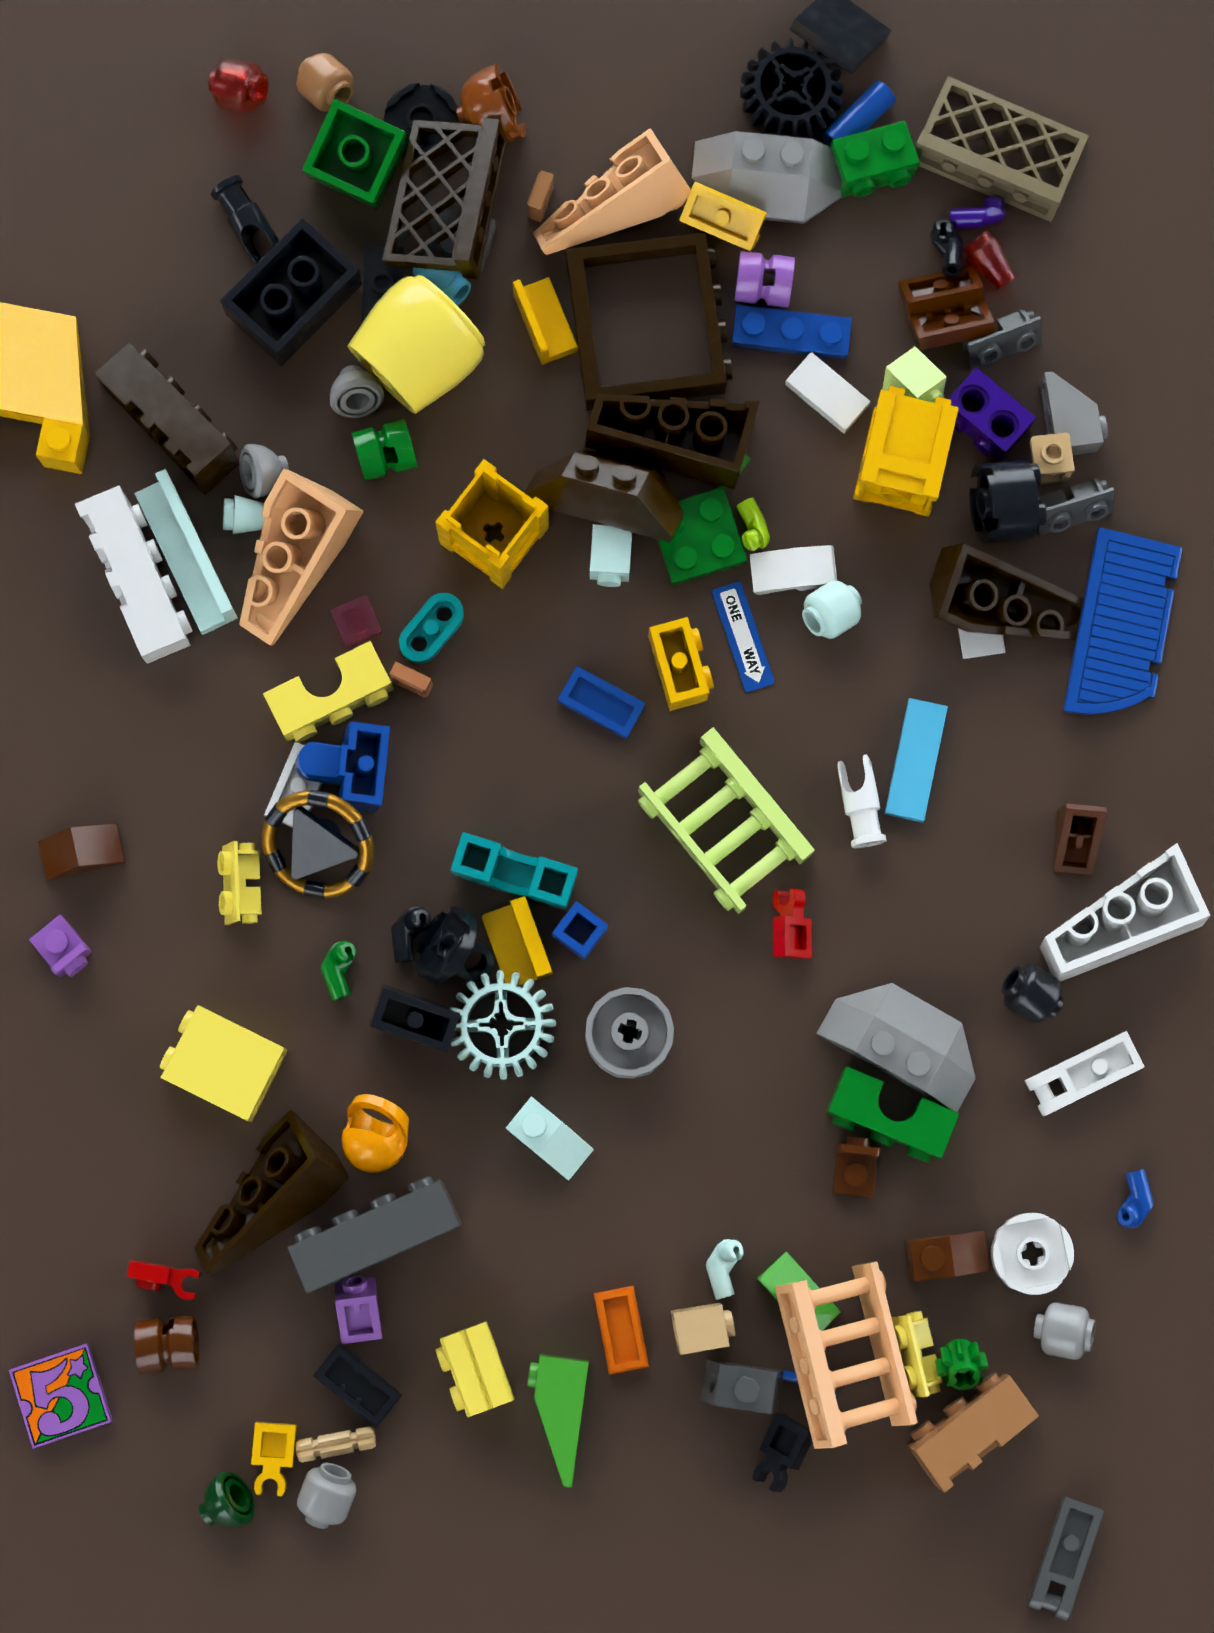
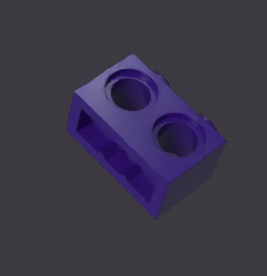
[948,367,1036,462]

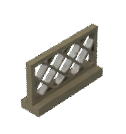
[915,76,1089,222]

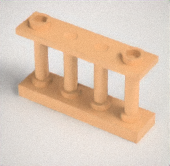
[775,1261,918,1449]

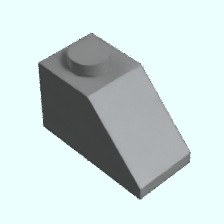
[1039,372,1108,455]

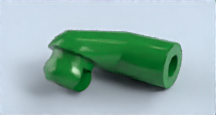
[321,941,357,1001]

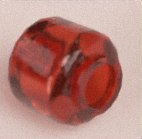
[208,58,269,113]

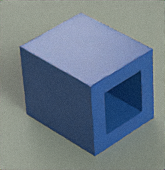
[552,901,609,961]

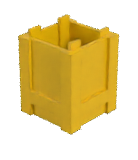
[853,386,959,517]
[435,459,549,590]

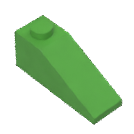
[527,1354,589,1488]

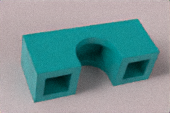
[450,832,578,911]

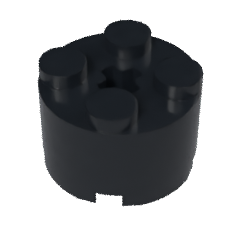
[969,460,1047,543]

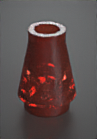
[963,230,1017,290]

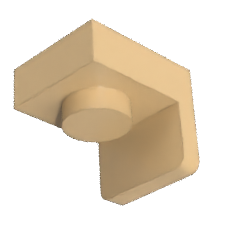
[1030,433,1075,485]

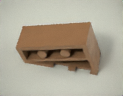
[906,1372,1039,1493]

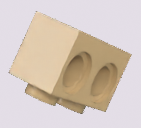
[671,1303,735,1355]

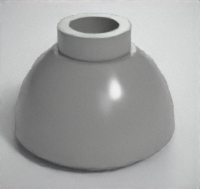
[329,365,384,418]
[239,444,289,499]

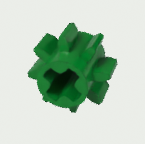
[935,1339,988,1390]

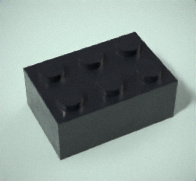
[220,218,362,367]

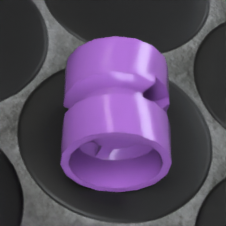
[734,251,795,308]

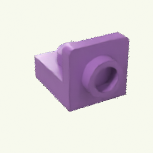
[29,914,93,978]
[335,1275,382,1344]

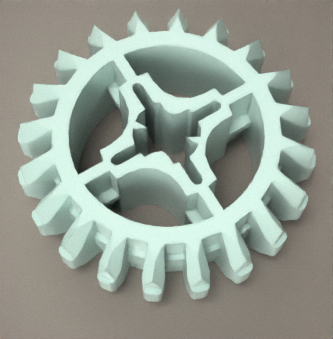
[450,970,556,1080]

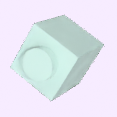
[590,525,632,587]

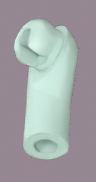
[706,1239,744,1300]

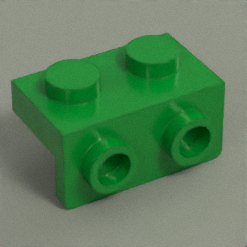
[830,121,920,198]

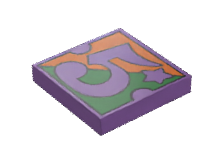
[9,1343,113,1449]

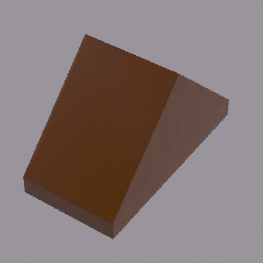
[1053,803,1107,875]
[38,823,126,881]

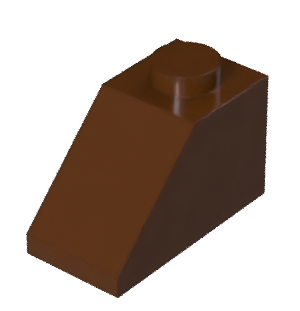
[904,1230,990,1282]

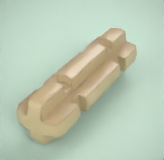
[295,1426,376,1462]

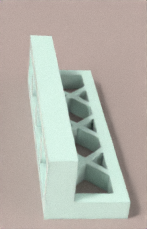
[134,469,238,635]

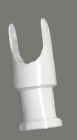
[838,754,887,848]

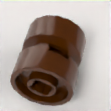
[134,1315,200,1374]

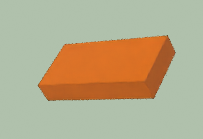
[594,1286,649,1375]

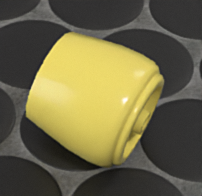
[347,275,485,414]

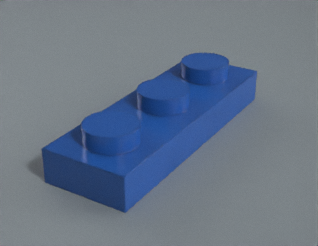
[731,305,852,360]

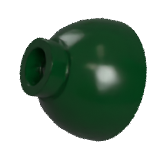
[199,1471,255,1528]

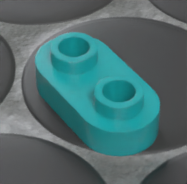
[399,593,464,665]

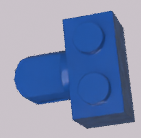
[295,721,390,813]

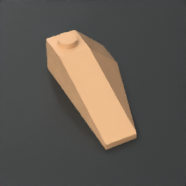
[533,128,691,255]
[239,469,364,646]

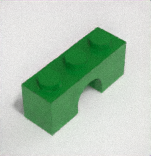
[825,1066,960,1163]

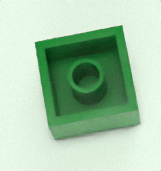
[302,98,409,210]

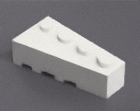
[75,486,193,664]

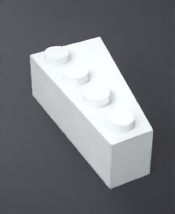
[1040,843,1210,982]

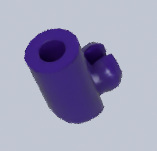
[950,196,1006,229]

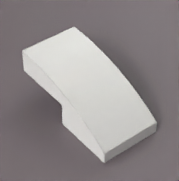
[750,545,837,595]

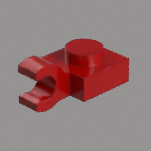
[773,889,812,960]
[126,1260,202,1300]

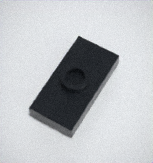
[362,246,404,323]
[313,1343,402,1428]

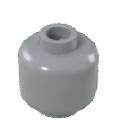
[1034,1302,1096,1360]
[297,1463,356,1529]

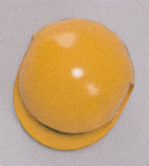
[341,1094,409,1173]

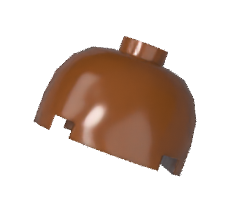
[456,63,526,143]

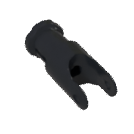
[211,175,279,264]

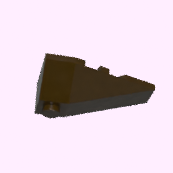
[930,543,1084,640]
[195,1110,349,1276]

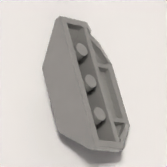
[691,131,842,224]
[816,983,976,1112]

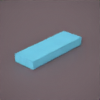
[884,698,948,823]

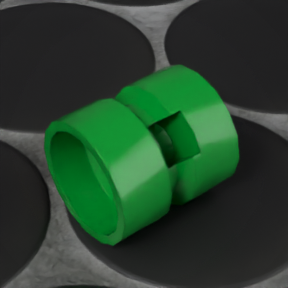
[351,418,418,482]

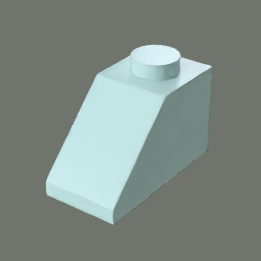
[506,1096,594,1181]

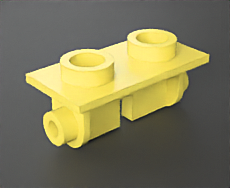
[217,841,262,925]
[892,1310,943,1398]

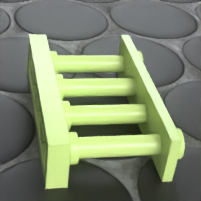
[637,727,815,915]

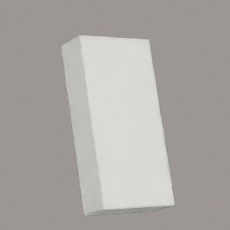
[785,352,871,434]

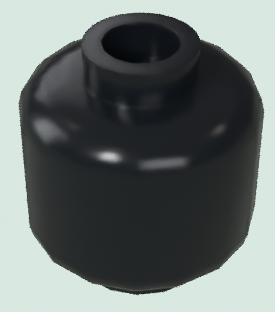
[1002,964,1064,1023]

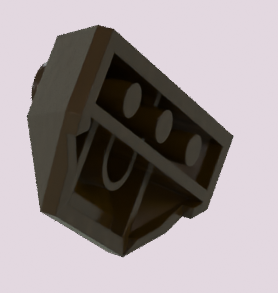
[524,448,684,543]

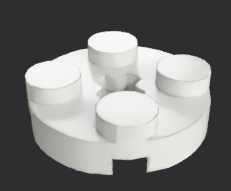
[991,1213,1074,1295]

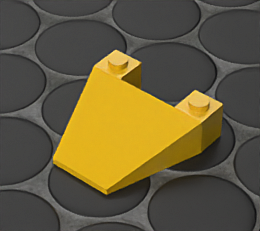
[0,302,90,474]

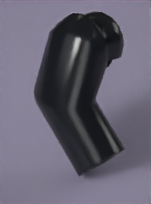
[930,220,964,277]

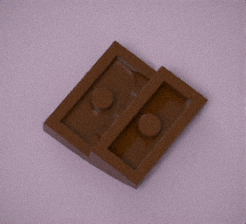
[898,265,995,351]

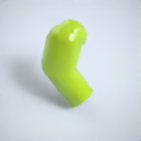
[736,497,770,551]

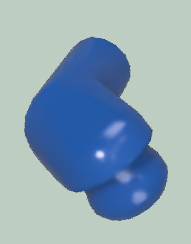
[1117,1169,1154,1228]

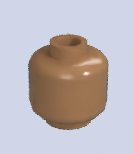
[296,53,354,112]

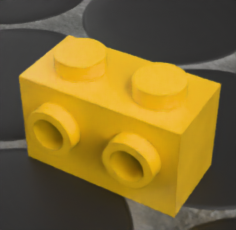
[648,617,714,711]

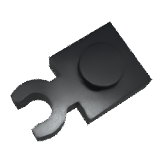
[753,1413,812,1492]

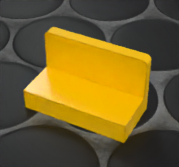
[679,182,767,251]
[512,277,578,365]
[482,896,553,986]

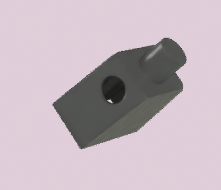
[701,1359,783,1414]

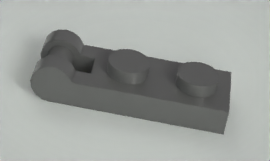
[1026,1495,1104,1620]

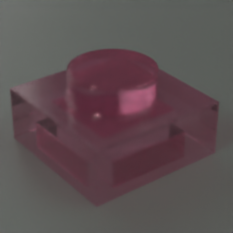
[330,595,383,648]

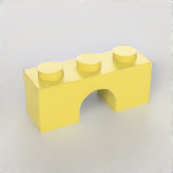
[263,641,394,743]

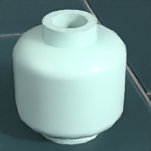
[802,580,862,639]

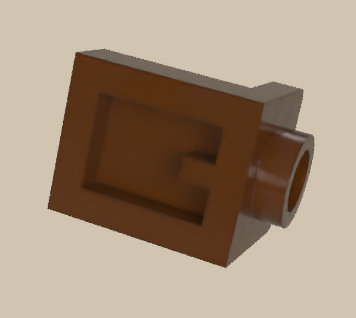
[832,1137,880,1197]

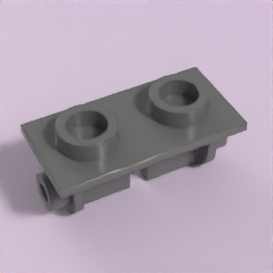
[960,309,1042,370]
[1038,478,1115,536]

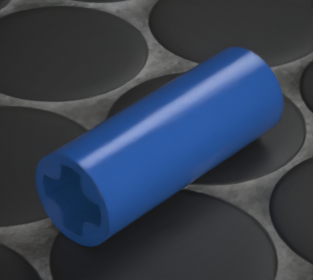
[822,80,896,147]

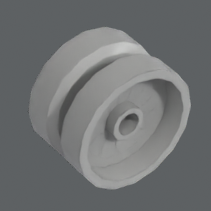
[585,987,674,1079]

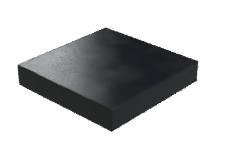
[790,0,891,74]

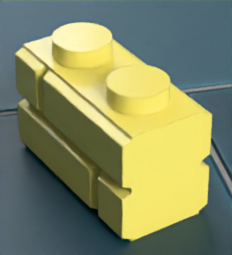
[435,1321,514,1418]

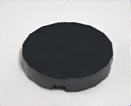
[384,83,460,158]

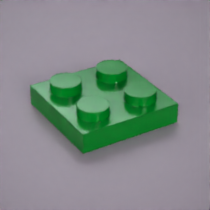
[657,487,747,586]

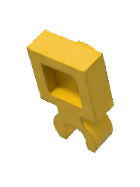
[251,1422,297,1496]

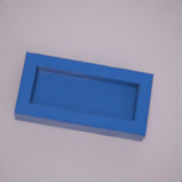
[557,666,646,740]

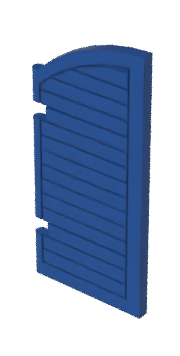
[1062,527,1183,715]

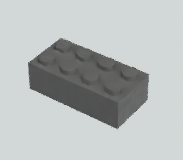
[287,1176,462,1293]

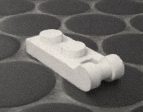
[1025,1031,1145,1116]

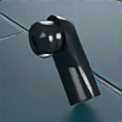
[391,906,431,963]

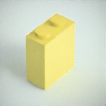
[159,1005,288,1122]

